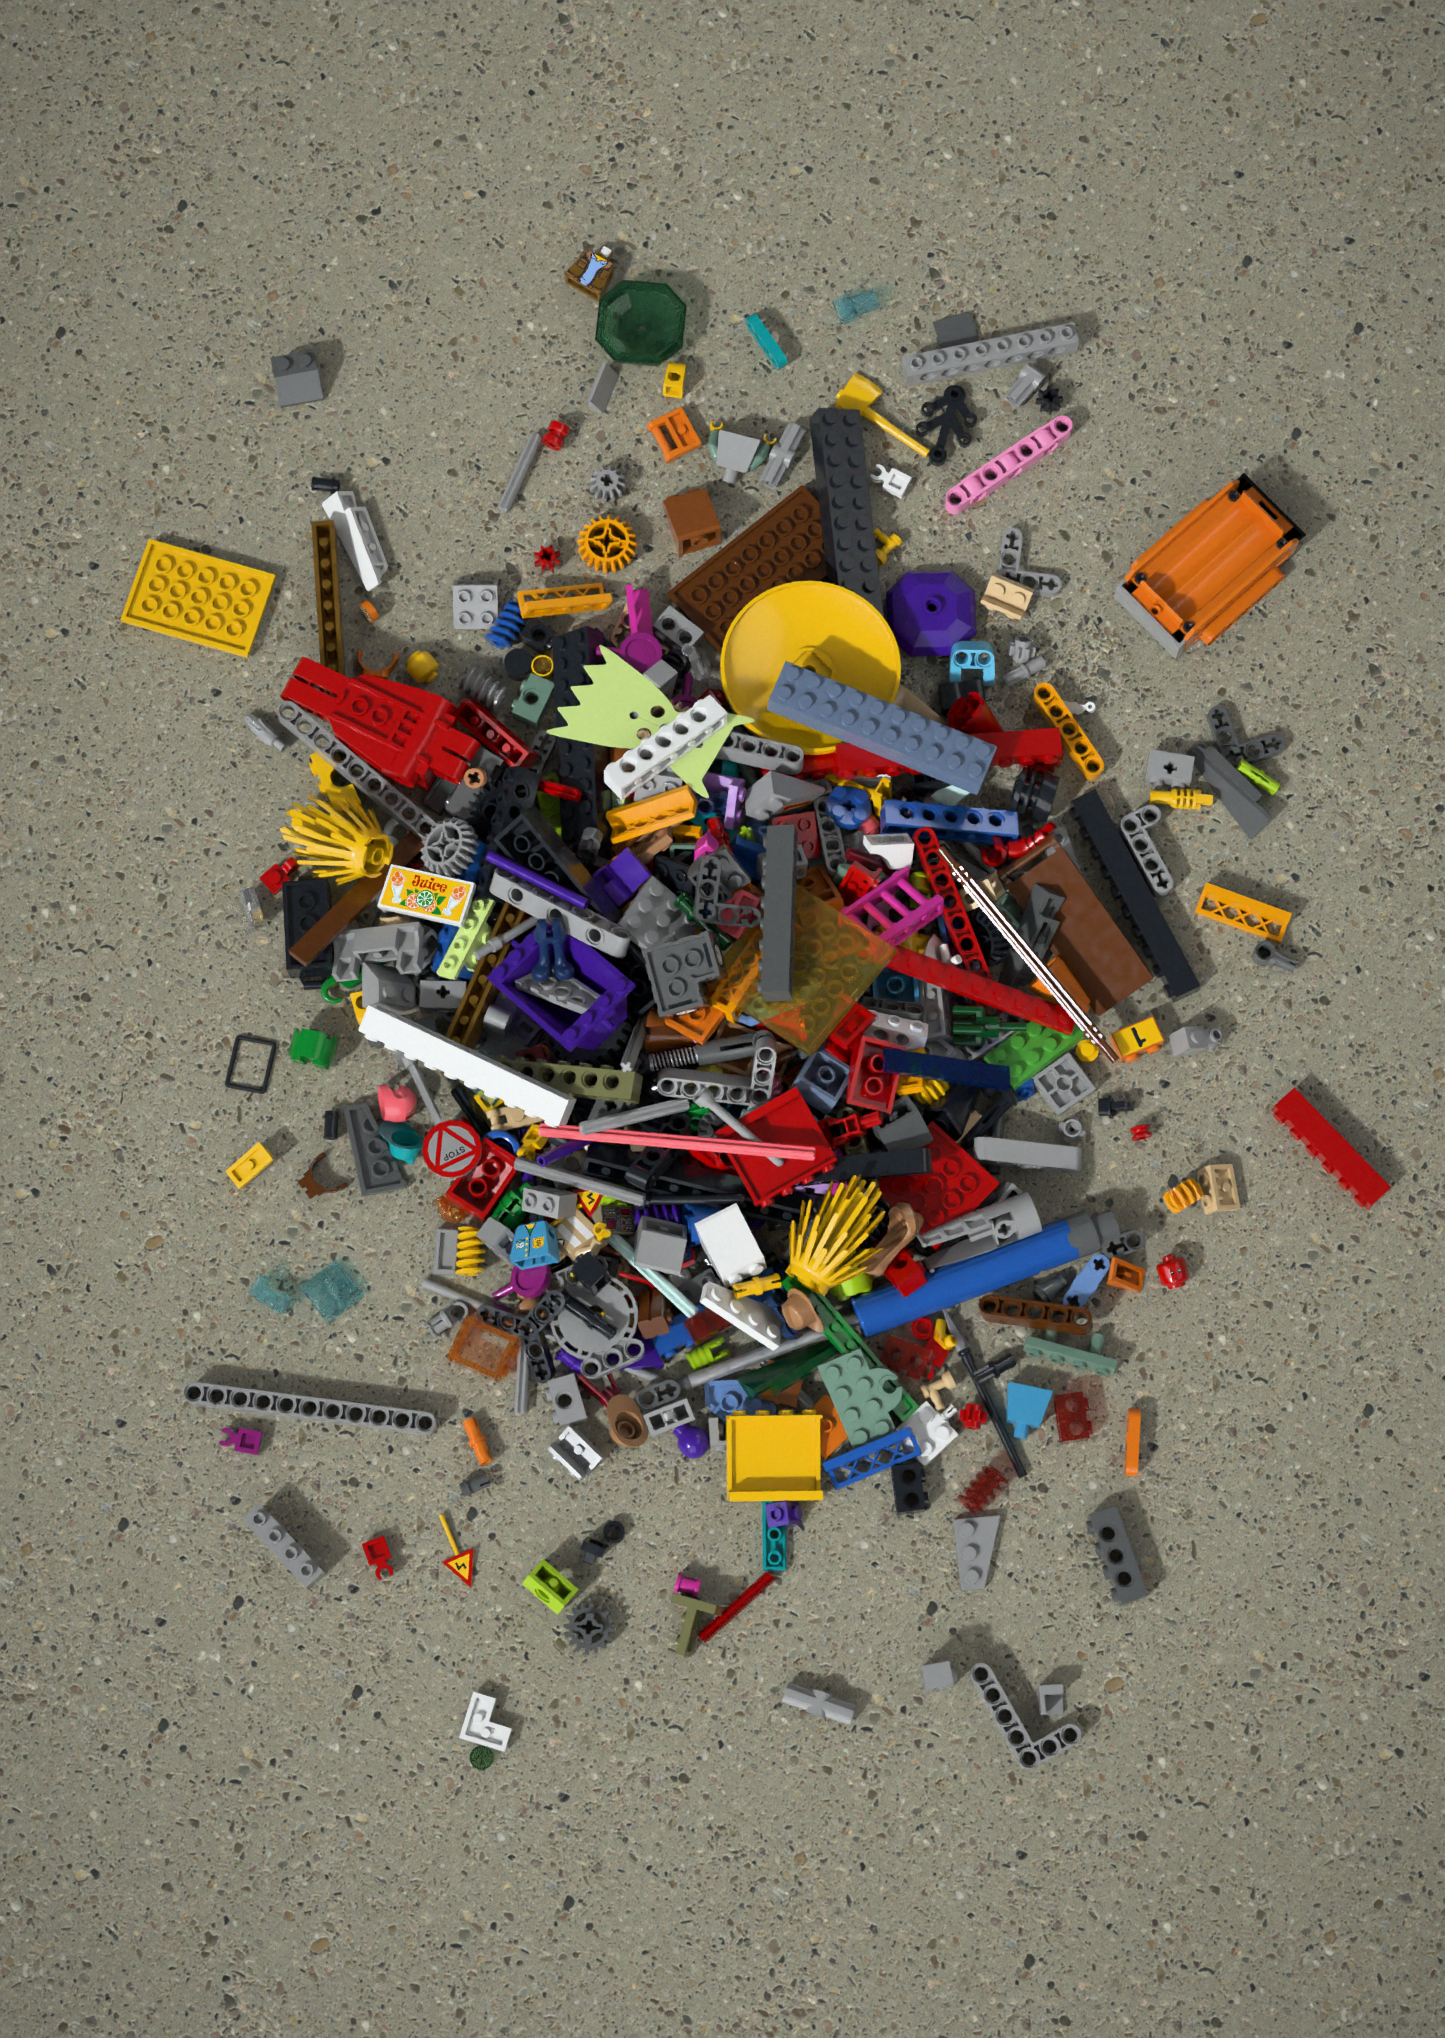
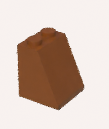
[663,488,721,556]

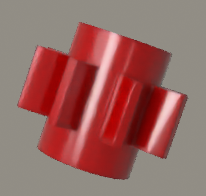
[534,545,561,574]
[958,1403,988,1430]

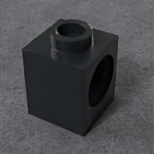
[520,617,555,655]

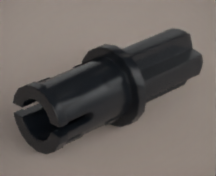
[971,1353,1016,1385]

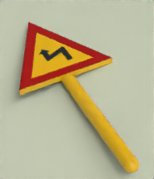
[550,1189,603,1227]
[439,1514,474,1587]

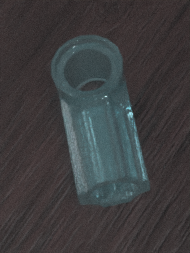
[832,289,879,324]

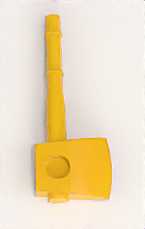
[835,373,931,458]

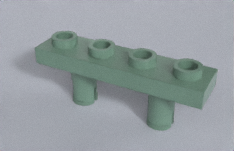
[1022,1330,1118,1376]

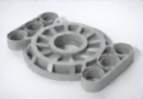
[545,1255,645,1380]

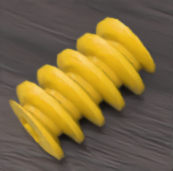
[455,1227,486,1276]

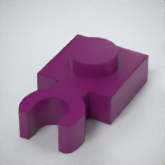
[219,1428,263,1456]

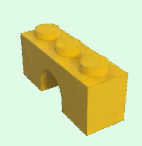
[308,752,363,817]

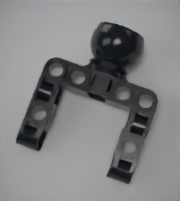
[548,1052,691,1191]

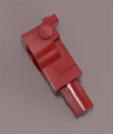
[817,1111,883,1151]

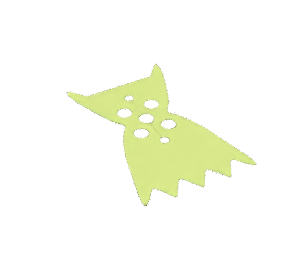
[546,645,755,798]

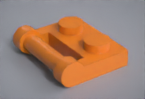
[647,407,702,464]

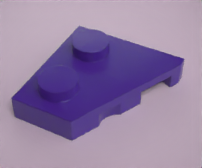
[606,1329,664,1370]

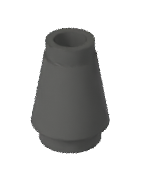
[1032,1274,1067,1303]

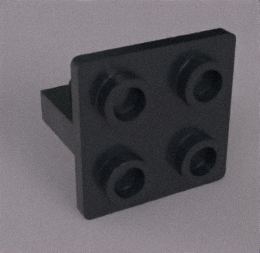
[655,850,695,900]

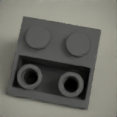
[870,1094,934,1152]

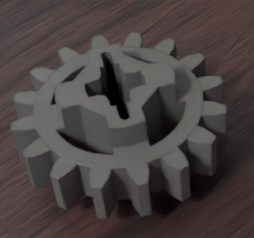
[563,1602,615,1655]

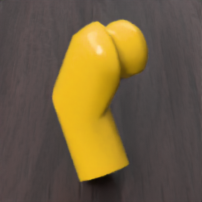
[934,1319,957,1350]

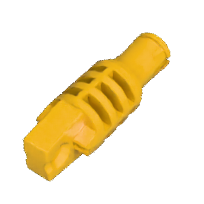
[1150,788,1213,810]

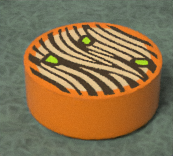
[359,600,379,623]

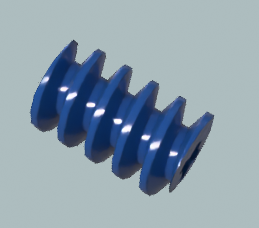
[485,600,530,650]

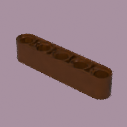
[979,1295,1093,1335]

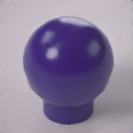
[673,1423,710,1459]

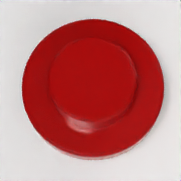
[911,1317,935,1340]

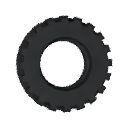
[549,1006,637,1077]

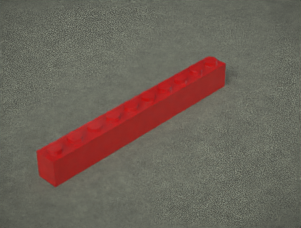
[833,727,1063,780]

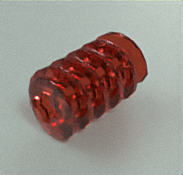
[957,1465,1008,1516]

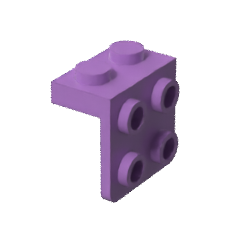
[704,772,746,830]

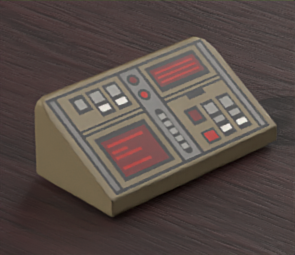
[591,1205,635,1235]

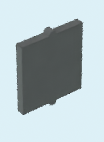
[933,312,979,349]

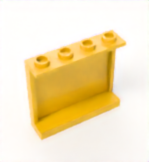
[726,1409,823,1502]

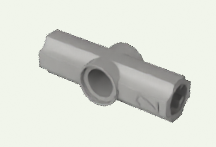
[759,423,805,489]
[782,1682,856,1725]

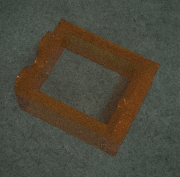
[447,1315,520,1383]

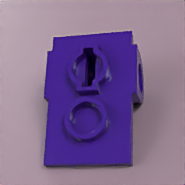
[592,847,652,909]

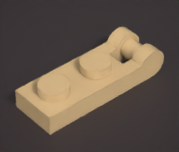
[486,1106,545,1132]

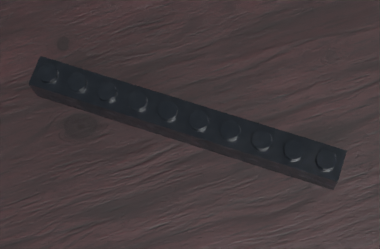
[1068,789,1200,1003]
[581,1141,816,1231]

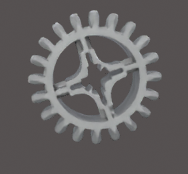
[420,817,479,878]

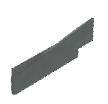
[1187,741,1272,839]
[998,884,1065,988]

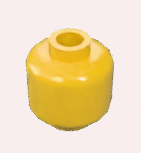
[406,650,439,684]

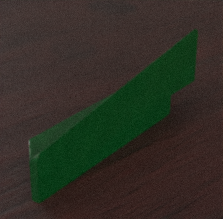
[737,1340,841,1400]

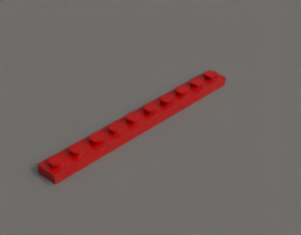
[855,935,1075,1035]

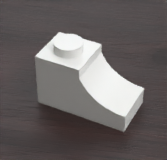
[863,833,914,871]

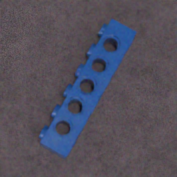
[880,799,1019,845]

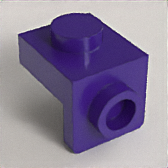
[765,1501,802,1528]

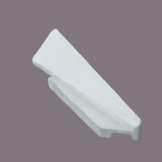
[322,491,388,591]

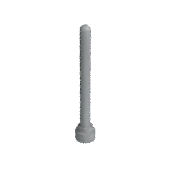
[693,1087,784,1167]

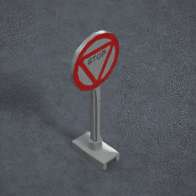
[393,1050,482,1179]

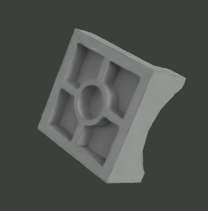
[1032,1052,1096,1117]

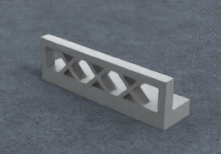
[918,954,953,1045]

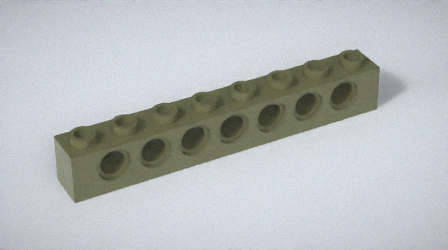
[460,1053,643,1104]

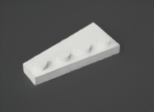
[700,1281,783,1351]

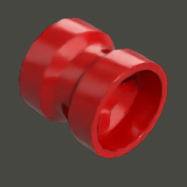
[541,420,570,451]

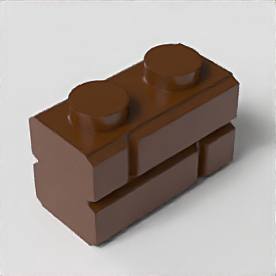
[637,1288,674,1339]

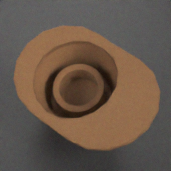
[782,1288,824,1332]
[607,1394,648,1448]

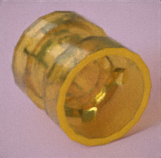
[531,655,554,681]

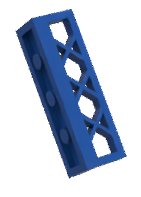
[823,1427,922,1490]

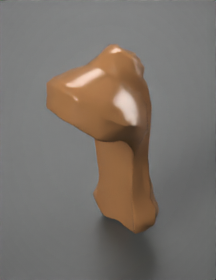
[858,1202,924,1276]

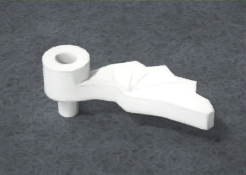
[1062,700,1096,715]

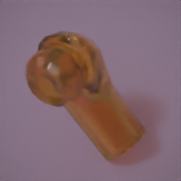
[435,1196,466,1223]

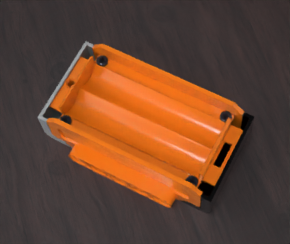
[1114,473,1306,660]

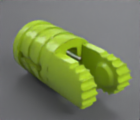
[685,1335,731,1372]

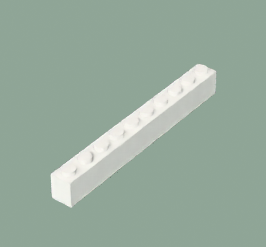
[358,1004,577,1128]

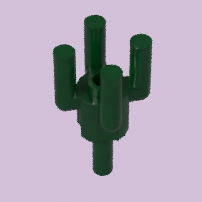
[952,1005,1027,1046]

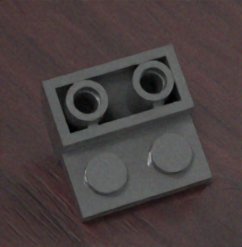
[687,844,751,904]

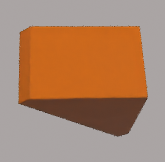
[1105,1257,1145,1292]

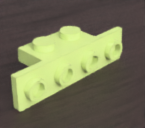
[437,897,496,980]

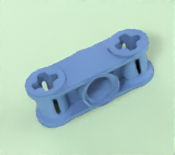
[1061,1254,1110,1307]

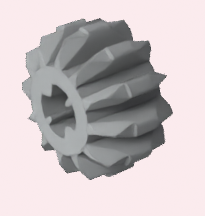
[589,465,626,504]

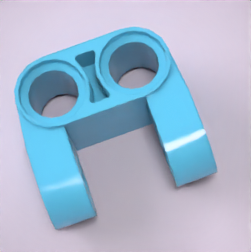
[949,641,995,686]

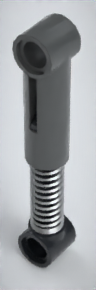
[636,1030,775,1076]

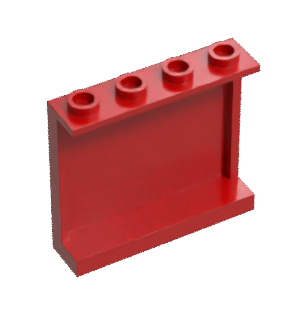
[714,1087,838,1208]

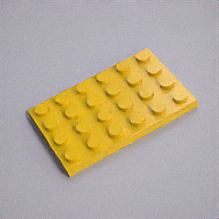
[120,539,276,658]

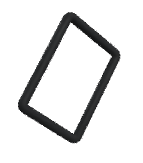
[225,1035,276,1094]

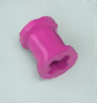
[674,1572,702,1599]

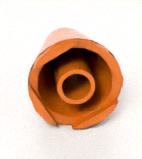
[1028,955,1091,1013]

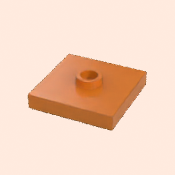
[811,1394,848,1460]

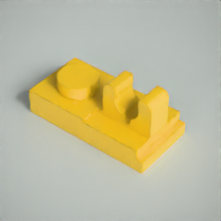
[225,1142,274,1189]

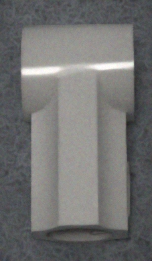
[1005,363,1047,408]

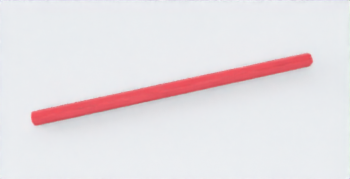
[538,1123,816,1161]

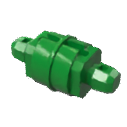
[491,1182,535,1230]

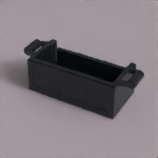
[282,875,334,990]

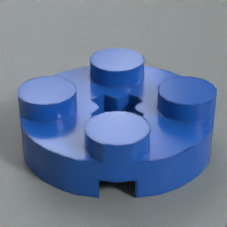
[825,786,871,830]

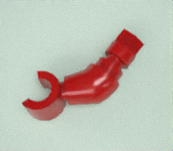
[980,821,1057,866]

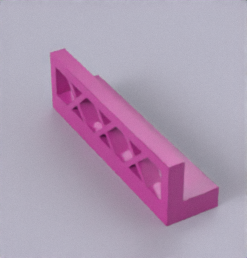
[626,584,654,637]

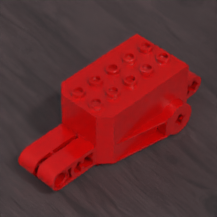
[280,657,481,793]

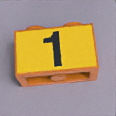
[1109,1016,1164,1063]

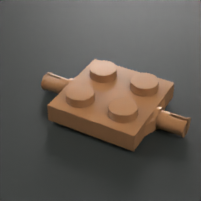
[630,818,684,865]

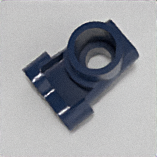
[695,790,728,818]

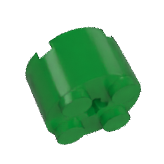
[288,1028,339,1070]

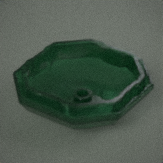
[595,280,687,366]

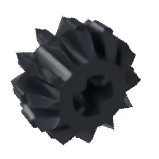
[662,648,692,688]

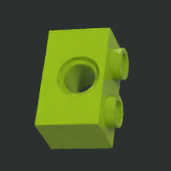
[522,1559,579,1615]

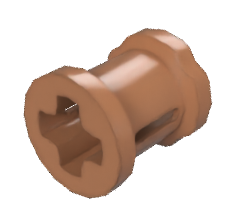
[464,767,488,788]

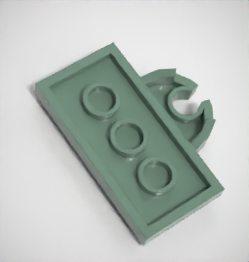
[817,1347,902,1449]

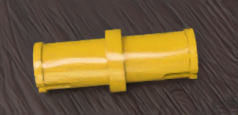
[732,1273,782,1299]

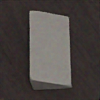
[587,362,618,413]

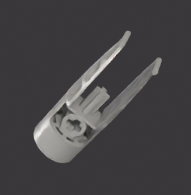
[916,1192,1042,1273]

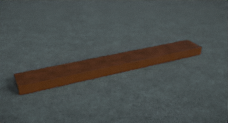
[289,831,424,967]

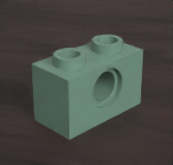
[510,673,555,729]

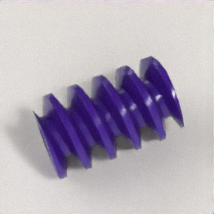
[633,1204,682,1233]

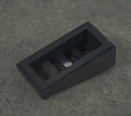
[909,772,951,796]

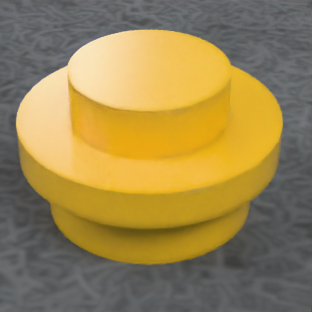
[1075,1040,1099,1063]

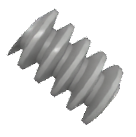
[458,667,508,713]

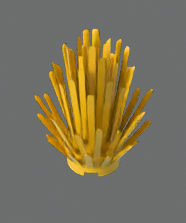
[280,791,393,886]
[785,1174,885,1296]

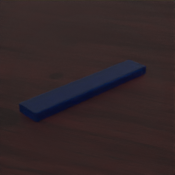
[883,1048,1010,1091]

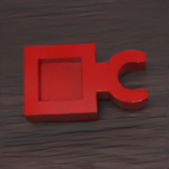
[916,1337,951,1381]
[362,1535,394,1581]

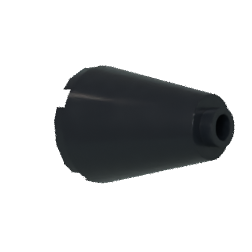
[922,1080,980,1142]

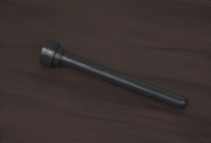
[635,1191,747,1210]

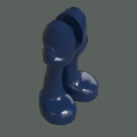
[531,918,575,981]

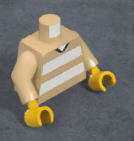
[555,1191,611,1263]

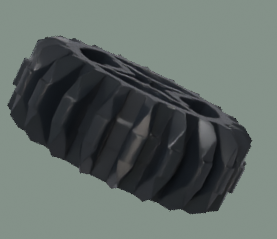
[960,907,1013,967]

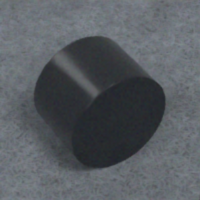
[504,648,533,681]

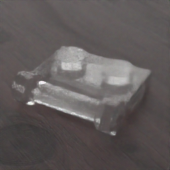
[681,643,720,687]

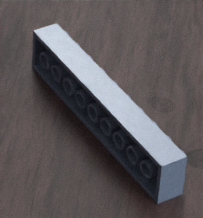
[767,661,997,795]

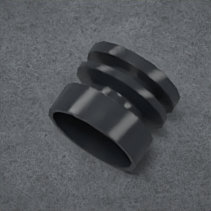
[1010,766,1060,822]

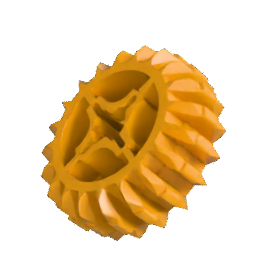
[577,514,637,574]

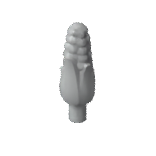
[244,713,287,752]

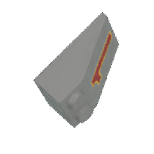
[744,770,825,821]

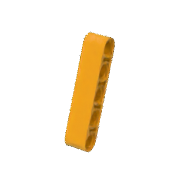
[1033,682,1104,781]

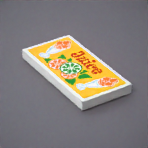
[377,864,477,928]

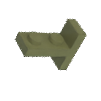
[671,1593,723,1657]

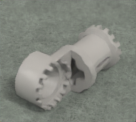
[423,1301,469,1340]

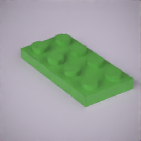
[984,1021,1084,1091]

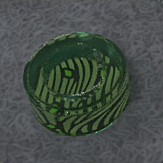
[470,1746,494,1770]

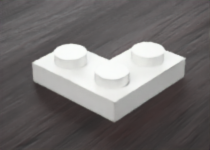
[459,1692,512,1752]

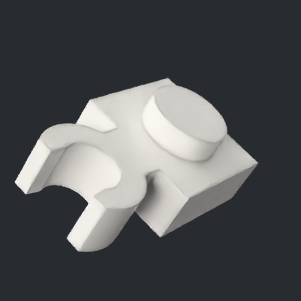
[870,464,912,499]

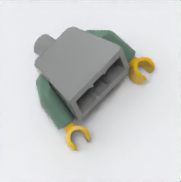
[708,421,777,484]

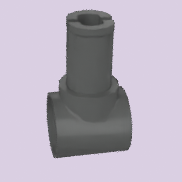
[1252,941,1298,973]

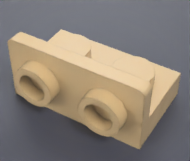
[980,573,1034,620]
[1197,1164,1241,1215]

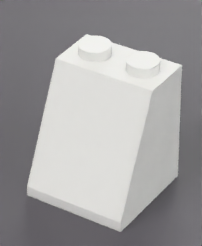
[694,1203,767,1288]

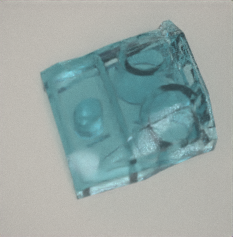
[298,1260,364,1323]

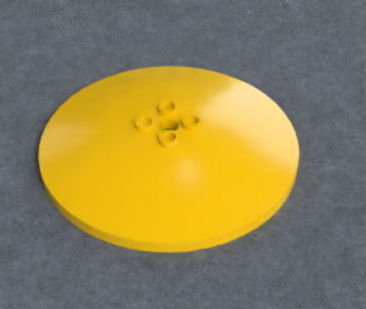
[720,581,901,755]

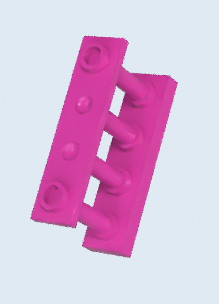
[838,866,944,961]

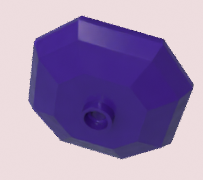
[886,570,977,657]

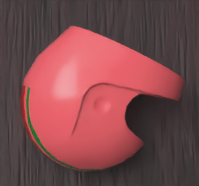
[378,1084,418,1123]

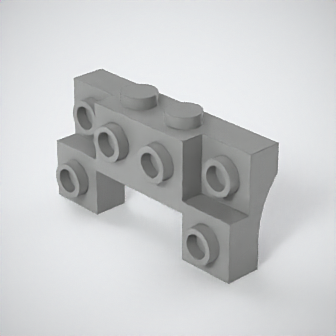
[332,922,425,982]

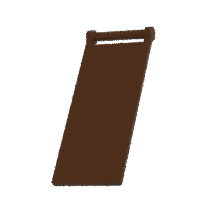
[997,832,1153,1016]

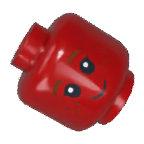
[1156,1254,1189,1289]

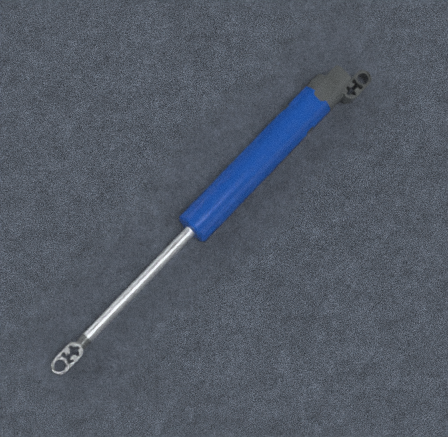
[636,1210,1145,1409]

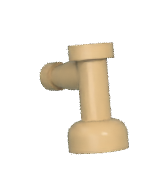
[920,1370,956,1411]

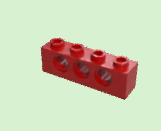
[453,698,540,770]
[863,1221,927,1298]

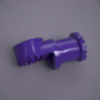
[554,1343,598,1381]

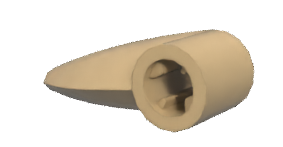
[893,684,946,725]

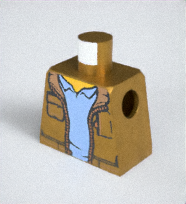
[565,246,614,303]

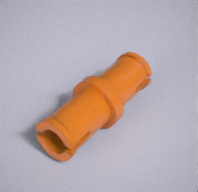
[462,1417,494,1466]

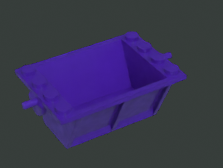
[486,923,636,1052]

